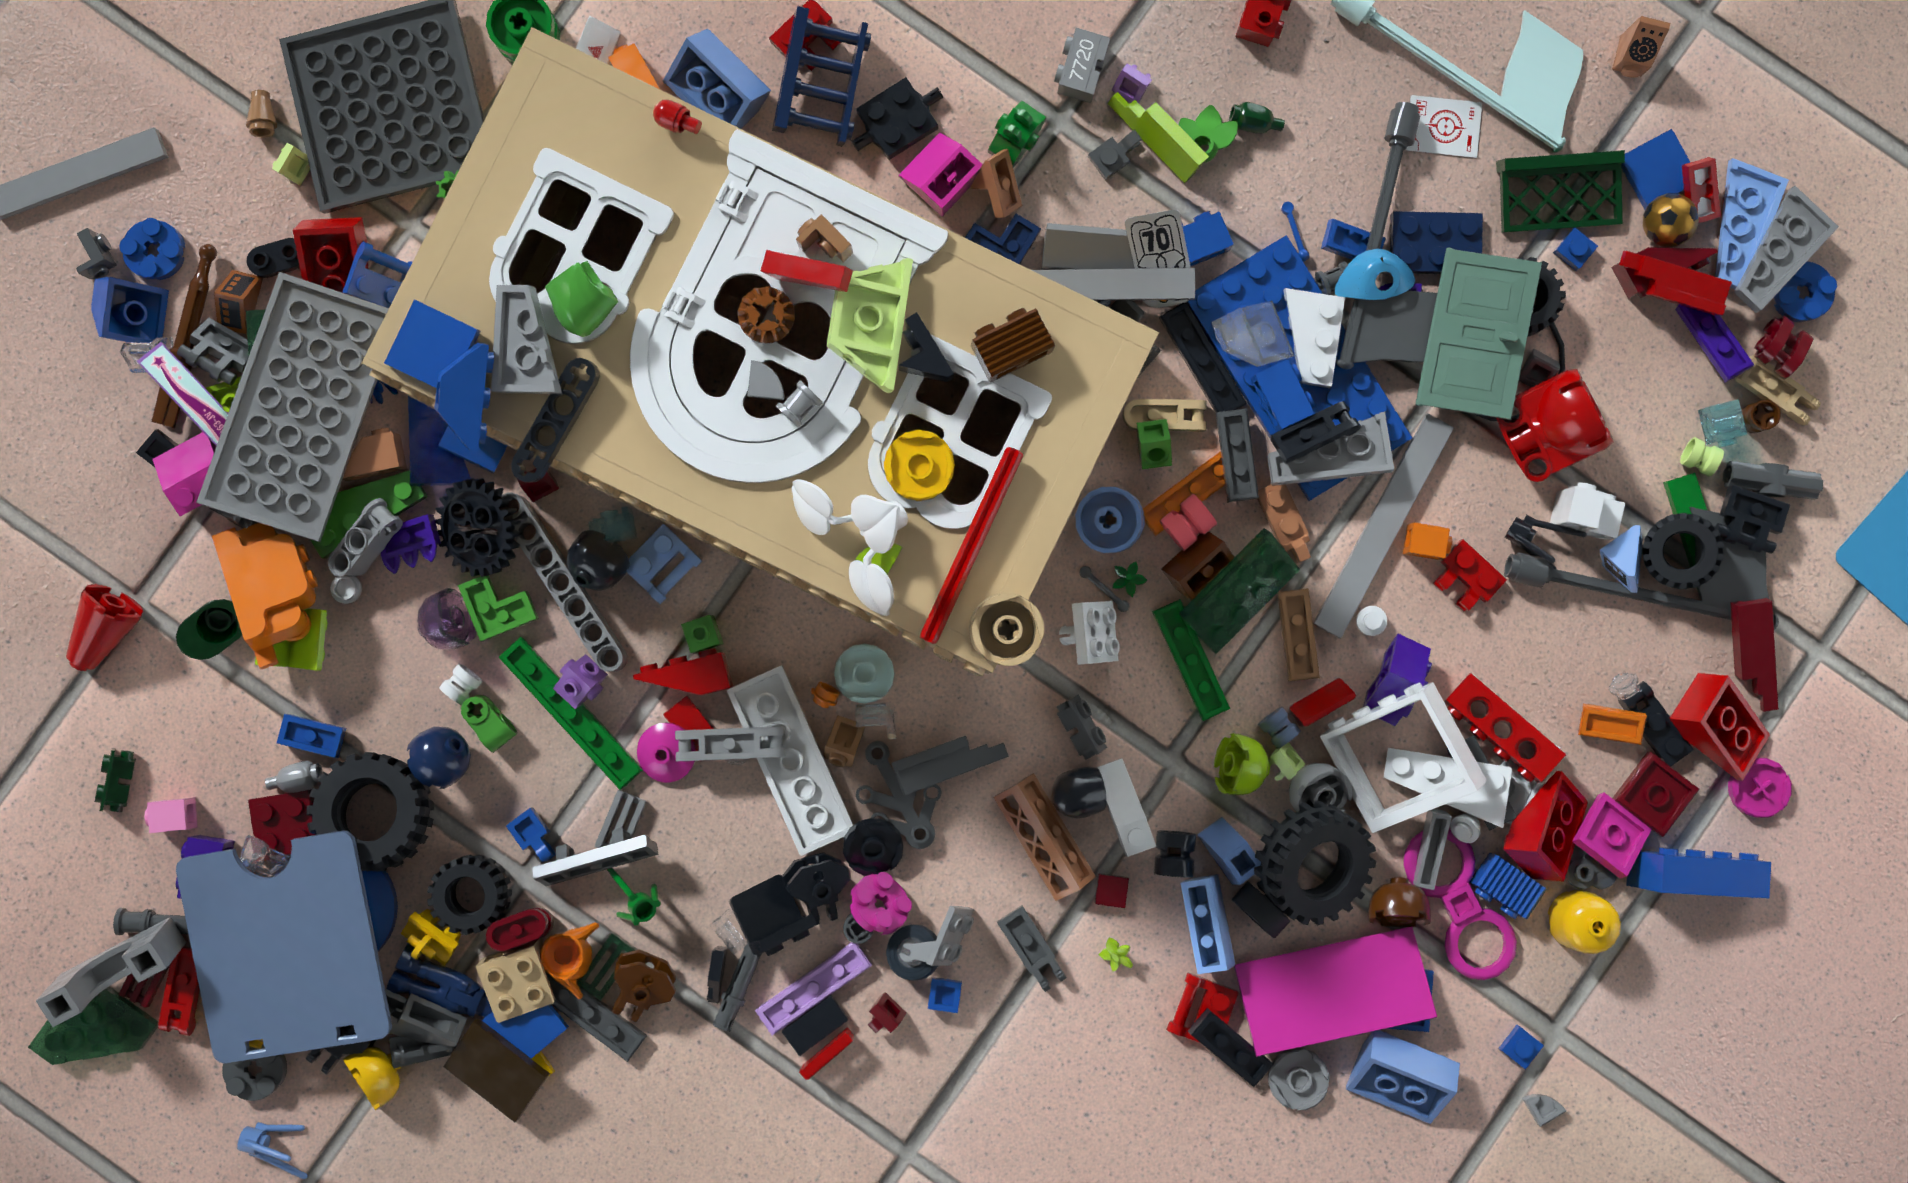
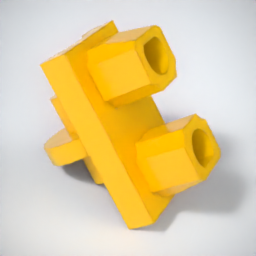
[400,909,461,966]

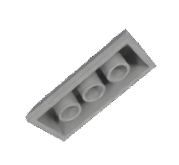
[1041,223,1135,270]

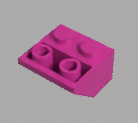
[899,132,983,217]

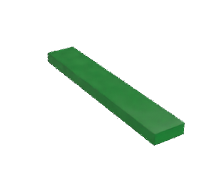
[499,637,643,790]

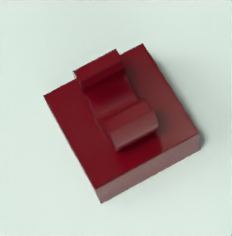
[517,468,559,502]
[868,992,906,1033]

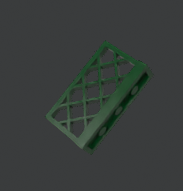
[1496,150,1625,233]

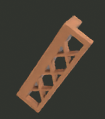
[993,773,1096,901]

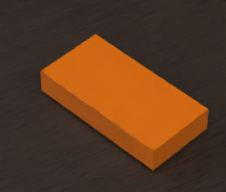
[1578,703,1647,745]

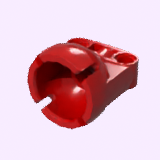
[1497,369,1614,482]

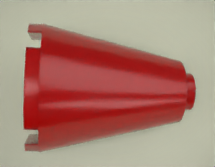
[66,584,143,671]

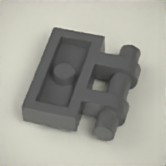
[177,317,254,386]

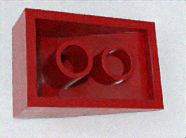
[293,217,369,294]
[1669,673,1770,781]
[1503,771,1588,882]

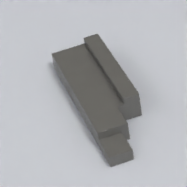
[891,736,1009,796]

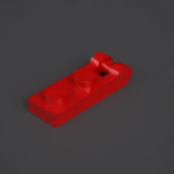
[158,946,200,1036]

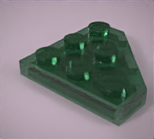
[28,986,158,1065]

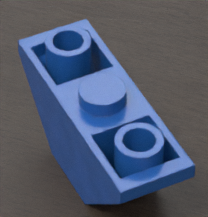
[434,342,494,452]

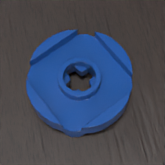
[119,218,185,280]
[1774,262,1837,322]

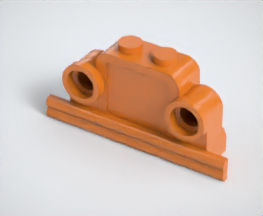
[212,523,318,669]

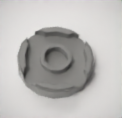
[1268,1048,1330,1110]

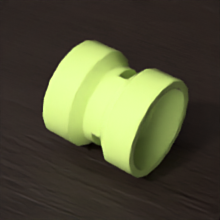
[1680,437,1724,477]

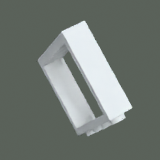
[1320,682,1487,833]

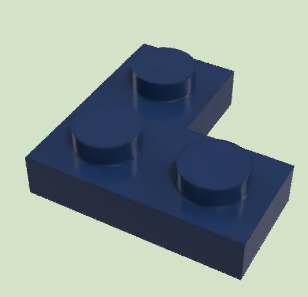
[965,213,1041,264]

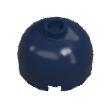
[407,726,471,789]

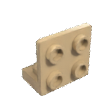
[476,939,555,1023]

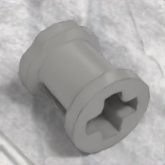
[776,381,823,428]

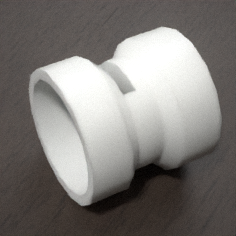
[439,663,483,705]

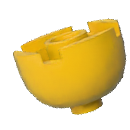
[342,1046,402,1111]

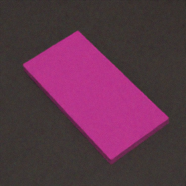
[1234,926,1437,1057]

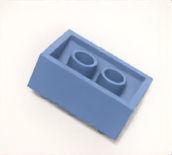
[663,28,771,129]
[1346,1030,1460,1124]

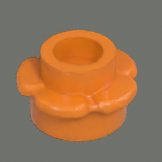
[811,682,840,708]

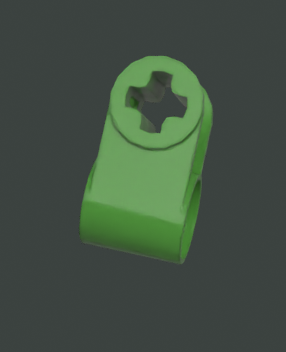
[461,695,518,753]

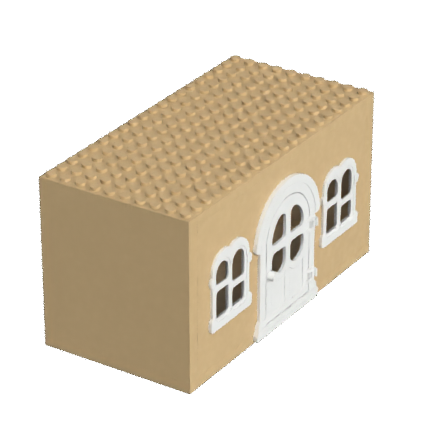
[362,28,1159,676]

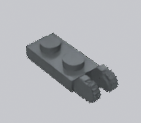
[997,905,1067,992]

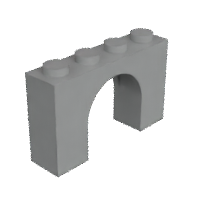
[36,917,186,1027]

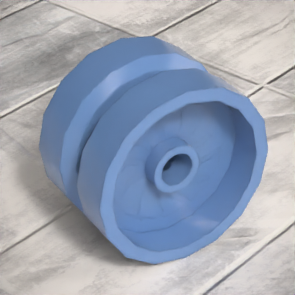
[1075,487,1145,553]

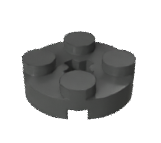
[222,1045,287,1101]

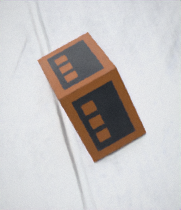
[214,270,263,335]

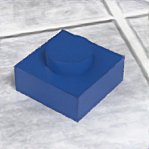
[1553,228,1598,271]
[928,977,962,1013]
[1498,1025,1544,1070]

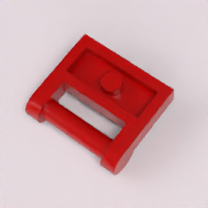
[1166,972,1239,1043]

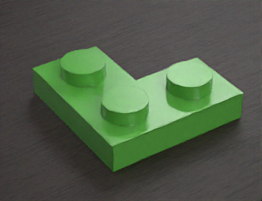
[458,575,539,642]

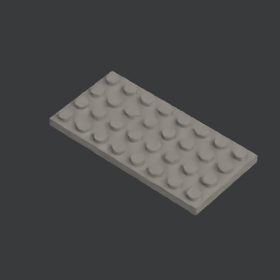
[196,272,389,542]

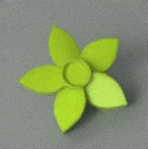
[1098,937,1133,972]

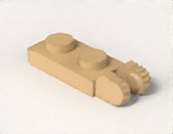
[1735,354,1821,425]

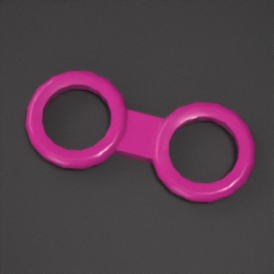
[1403,828,1517,980]

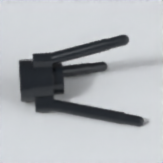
[1504,515,1587,569]

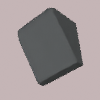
[1110,300,1144,322]
[1519,349,1560,387]

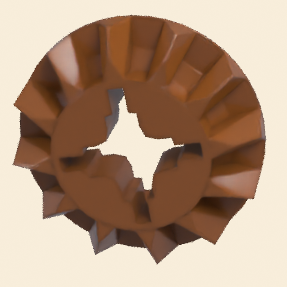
[738,286,795,343]

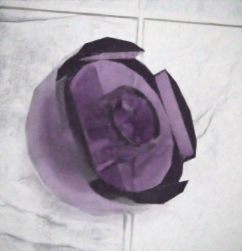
[417,588,476,651]

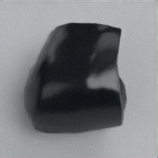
[1051,767,1107,818]

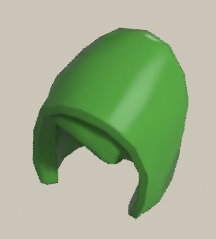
[545,261,618,337]

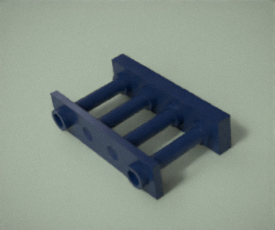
[772,6,871,147]

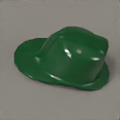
[176,599,242,660]

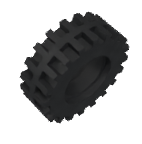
[1254,801,1376,925]

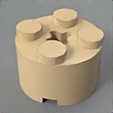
[969,593,1044,666]

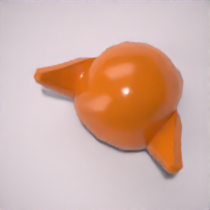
[540,922,599,999]

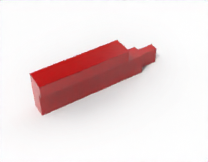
[1619,251,1732,316]

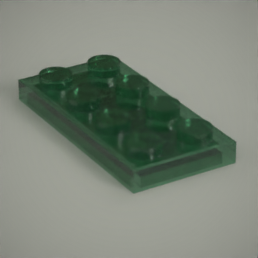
[1179,528,1300,654]

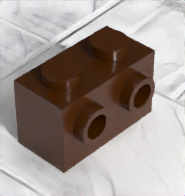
[1161,532,1238,602]

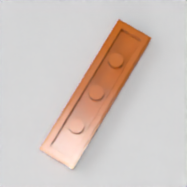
[1143,451,1225,536]

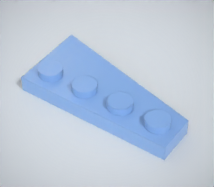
[1715,158,1789,289]

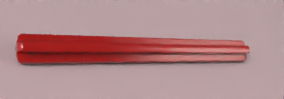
[920,447,1023,644]

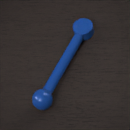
[1281,202,1309,261]

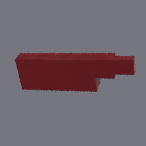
[1730,598,1779,712]

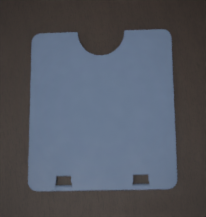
[176,831,392,1063]

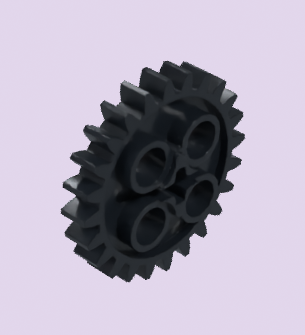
[435,478,522,577]

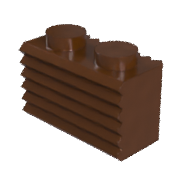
[971,308,1055,383]

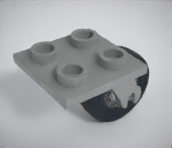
[886,906,974,981]

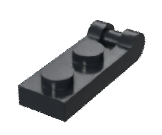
[1271,401,1361,464]
[1618,681,1694,767]

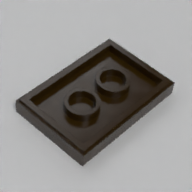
[443,1018,550,1123]

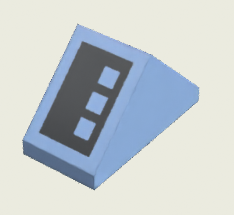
[1600,525,1643,593]

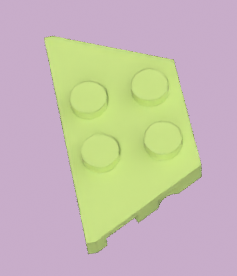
[827,258,913,393]

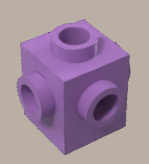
[553,654,608,709]

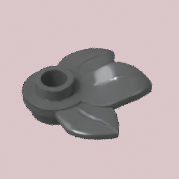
[1566,844,1617,889]

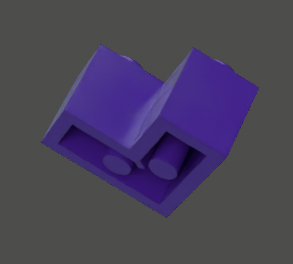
[1363,633,1432,726]

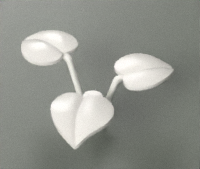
[792,479,908,616]

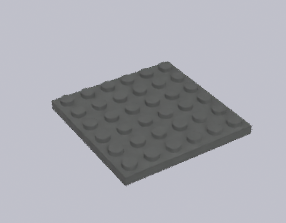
[279,0,484,214]

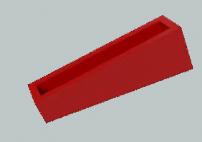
[760,250,853,292]

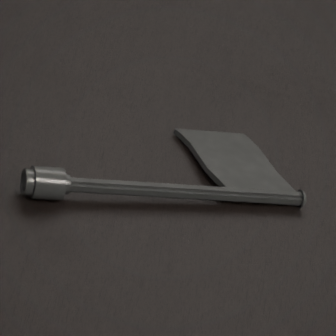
[1336,102,1437,369]
[1504,507,1779,630]

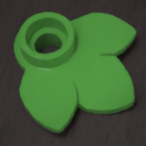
[1179,105,1238,163]

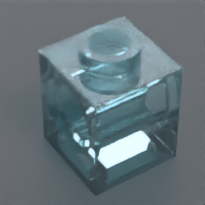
[1698,399,1747,448]

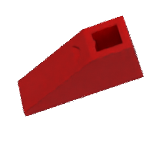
[633,648,733,695]

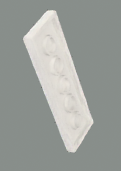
[726,665,854,856]

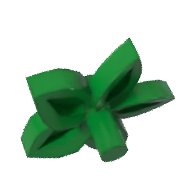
[1112,562,1148,598]

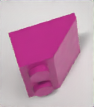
[153,432,217,517]

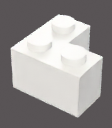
[1550,483,1625,540]

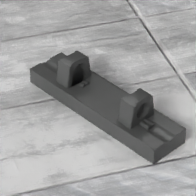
[532,828,659,887]

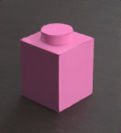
[144,797,198,833]

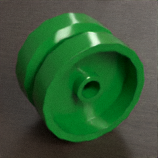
[486,0,560,63]

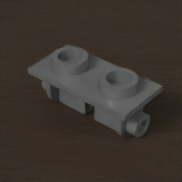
[1057,694,1107,760]
[389,1036,457,1068]

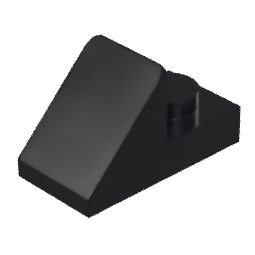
[899,312,954,382]

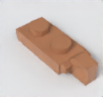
[1258,484,1311,563]

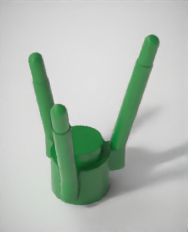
[607,868,661,926]

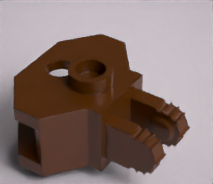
[612,950,676,1022]

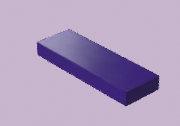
[1675,305,1754,383]

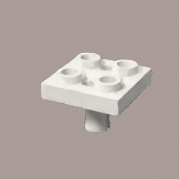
[1059,601,1119,665]

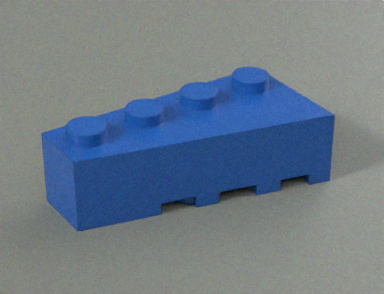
[1626,848,1771,899]

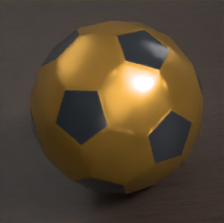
[1643,193,1699,247]

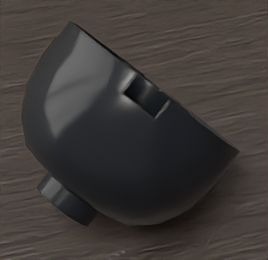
[567,530,630,591]

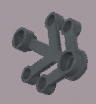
[856,741,942,849]

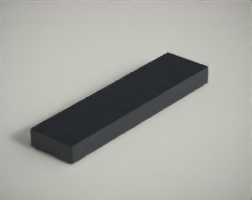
[1159,302,1247,413]

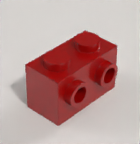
[1235,0,1291,47]

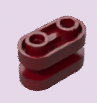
[1754,316,1814,379]
[486,907,554,951]

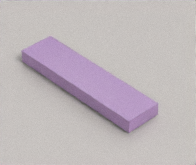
[755,942,872,1036]

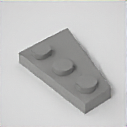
[491,285,562,394]

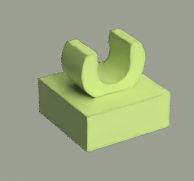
[272,143,310,186]
[1268,742,1305,781]

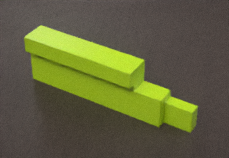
[1107,92,1209,183]

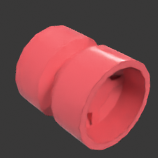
[1160,494,1217,551]

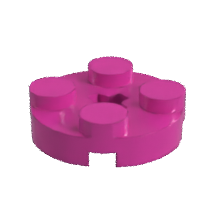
[850,872,912,935]

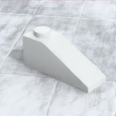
[1096,758,1156,857]

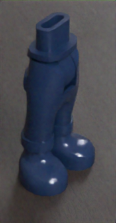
[386,943,492,1018]

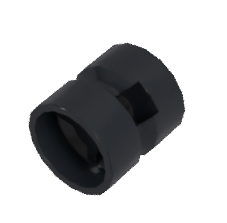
[1154,830,1196,878]

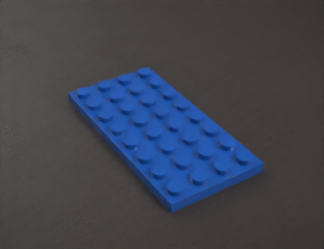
[1186,235,1412,501]

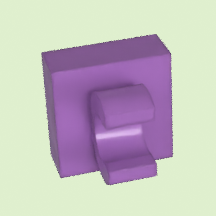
[1112,63,1152,103]

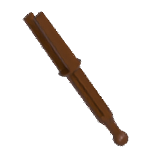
[151,244,217,428]

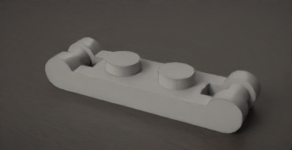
[675,726,786,761]

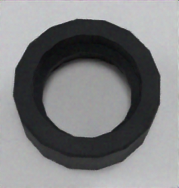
[1232,882,1290,938]

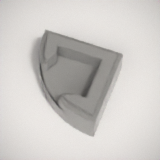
[748,360,784,400]
[1522,1094,1566,1127]

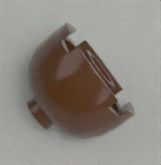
[1368,877,1431,927]

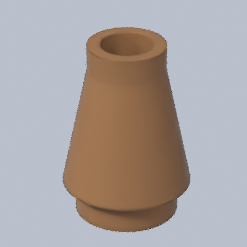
[246,90,277,138]

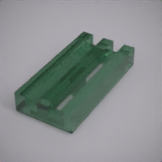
[577,932,638,1001]

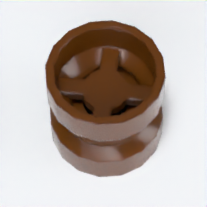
[1739,400,1781,433]

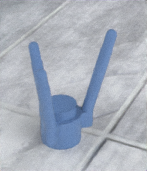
[237,1122,308,1179]

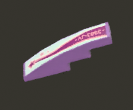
[137,342,228,446]

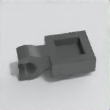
[1088,130,1142,181]

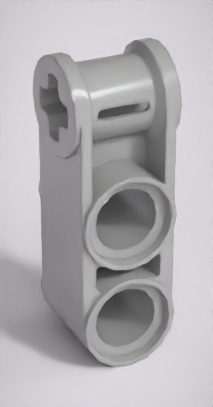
[328,498,403,577]

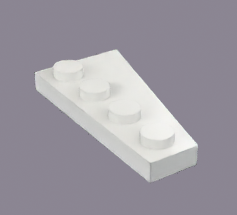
[1384,748,1512,828]

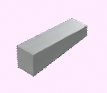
[1413,809,1452,890]

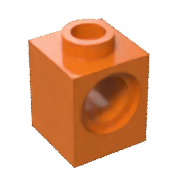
[1403,522,1453,560]

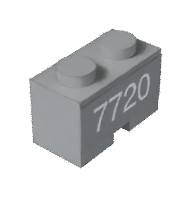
[1054,28,1110,103]

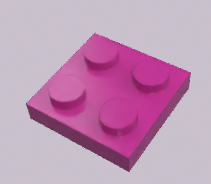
[1572,792,1652,879]

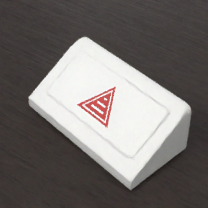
[576,16,621,64]

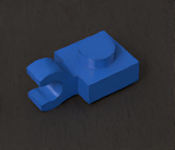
[506,807,556,862]

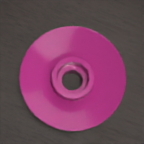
[637,722,696,783]

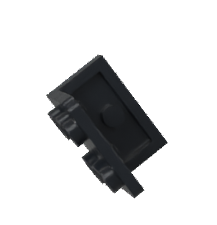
[729,875,817,956]

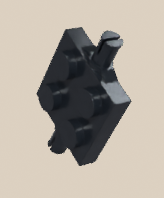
[851,77,943,160]

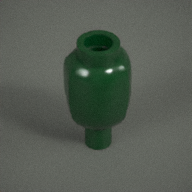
[1229,102,1285,134]

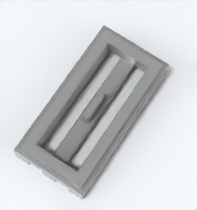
[595,790,647,848]

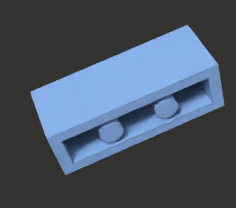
[1181,874,1236,974]

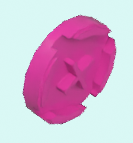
[1728,758,1792,818]

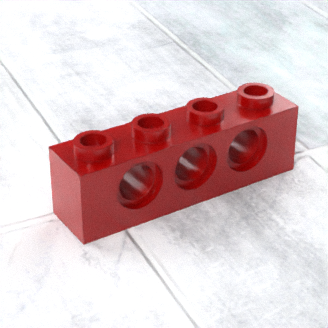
[1444,673,1567,783]

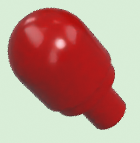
[653,100,702,134]

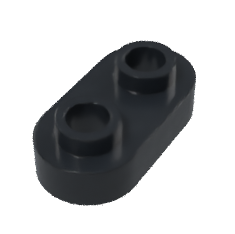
[247,238,300,278]

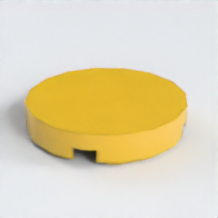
[884,430,955,501]

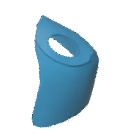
[1335,249,1415,300]

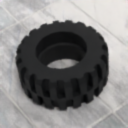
[306,752,434,872]

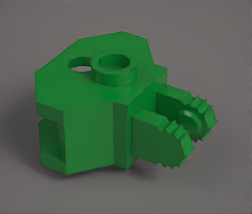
[988,100,1046,168]

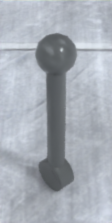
[1079,566,1129,612]

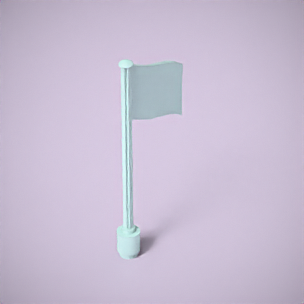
[1330,0,1583,152]

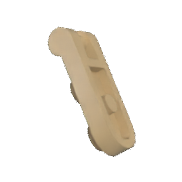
[1122,399,1207,432]

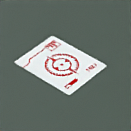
[1406,95,1482,158]

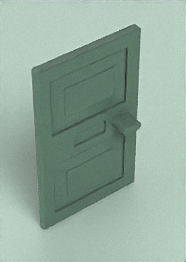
[1416,248,1542,420]

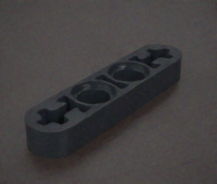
[511,358,600,482]

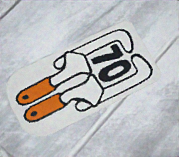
[1125,209,1191,308]

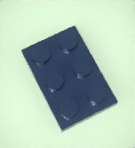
[1390,211,1483,274]

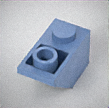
[1197,817,1261,885]

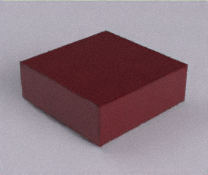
[1095,873,1129,908]

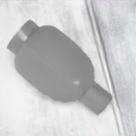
[265,761,323,793]

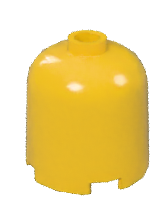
[1548,890,1621,954]

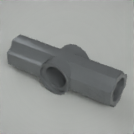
[1722,461,1824,500]

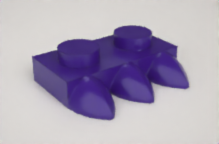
[380,514,441,574]

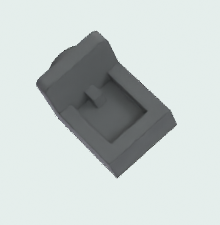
[76,228,117,279]

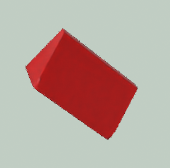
[1289,678,1356,727]

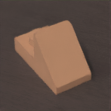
[971,149,1022,218]

